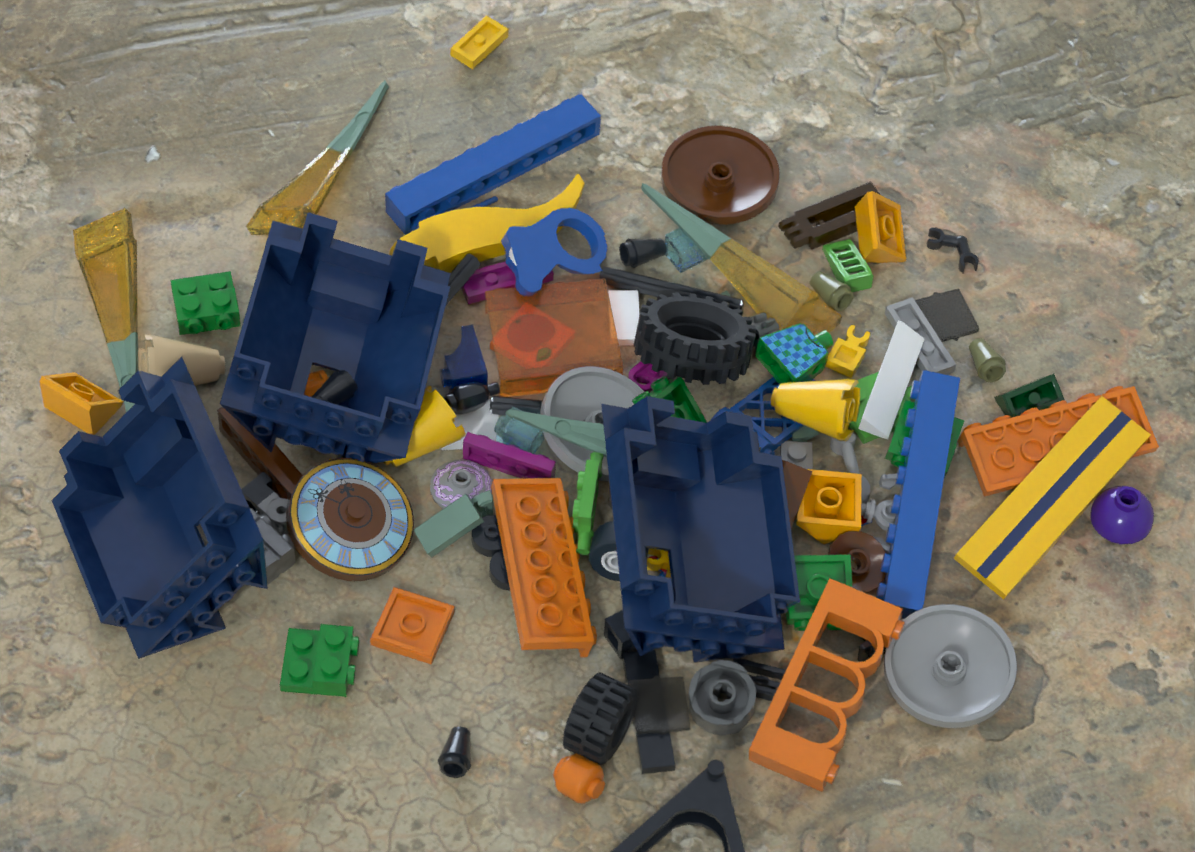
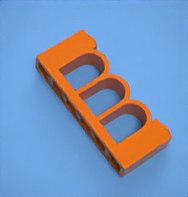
[749,578,905,792]

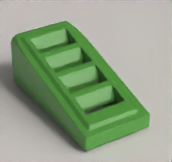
[822,239,873,292]

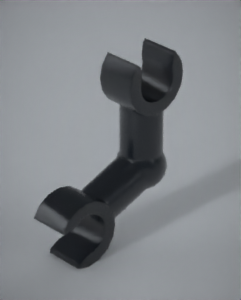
[926,227,979,274]

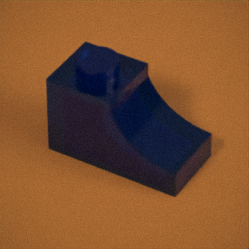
[440,325,488,390]

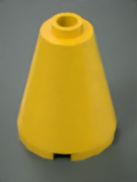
[771,379,860,442]
[383,385,466,467]

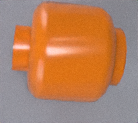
[553,753,605,804]

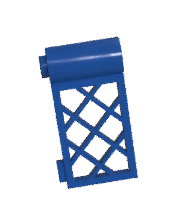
[711,377,815,455]

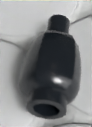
[443,381,500,414]

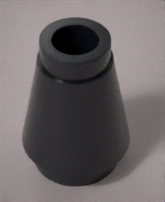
[619,238,666,268]
[311,370,358,405]
[438,726,471,778]

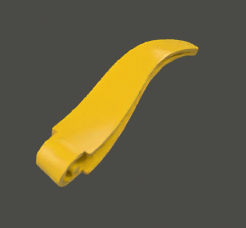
[389,174,585,273]

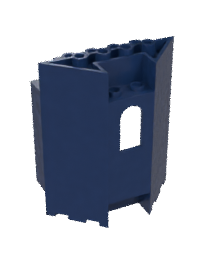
[220,212,451,464]
[52,356,268,659]
[601,396,800,663]

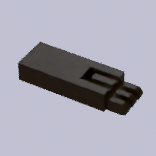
[778,182,881,250]

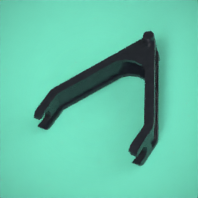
[611,760,745,852]

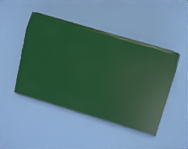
[994,374,1065,418]

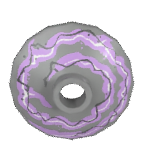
[430,460,492,509]

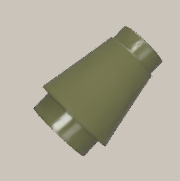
[810,271,853,312]
[969,338,1006,383]

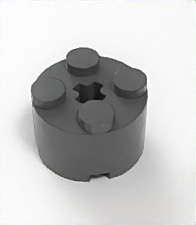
[689,660,756,735]

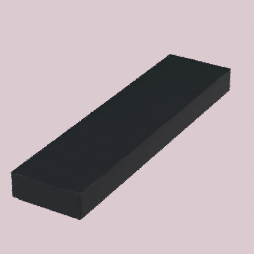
[622,650,675,774]

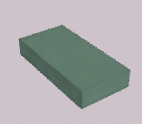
[414,494,484,558]

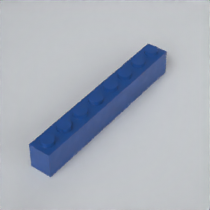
[385,93,601,235]
[876,370,960,619]

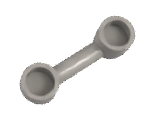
[830,432,870,503]

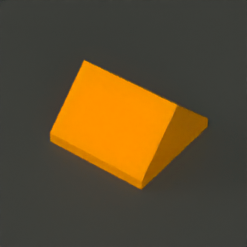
[855,191,906,263]
[39,372,124,435]
[796,469,862,545]

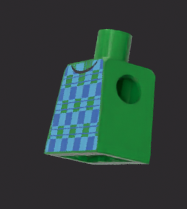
[755,323,833,384]

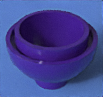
[1090,486,1154,544]

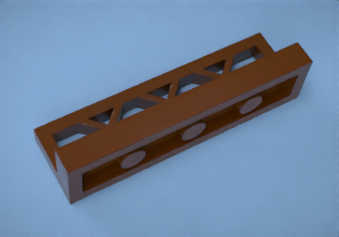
[217,407,303,500]

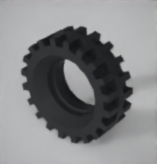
[633,293,756,385]

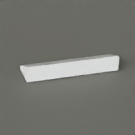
[858,320,924,440]

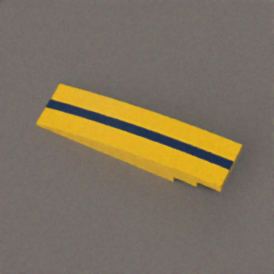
[954,396,1151,600]

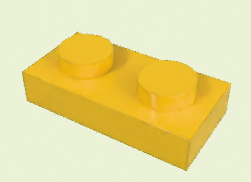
[450,15,509,69]

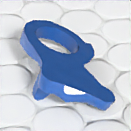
[501,208,607,296]

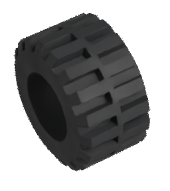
[563,672,638,766]

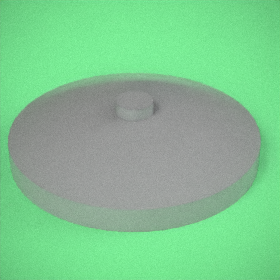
[540,366,644,482]
[884,604,1017,728]

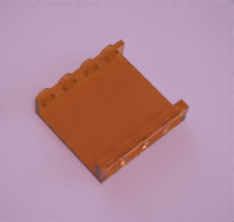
[485,279,623,397]

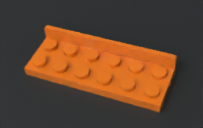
[957,386,1159,497]
[491,478,597,657]

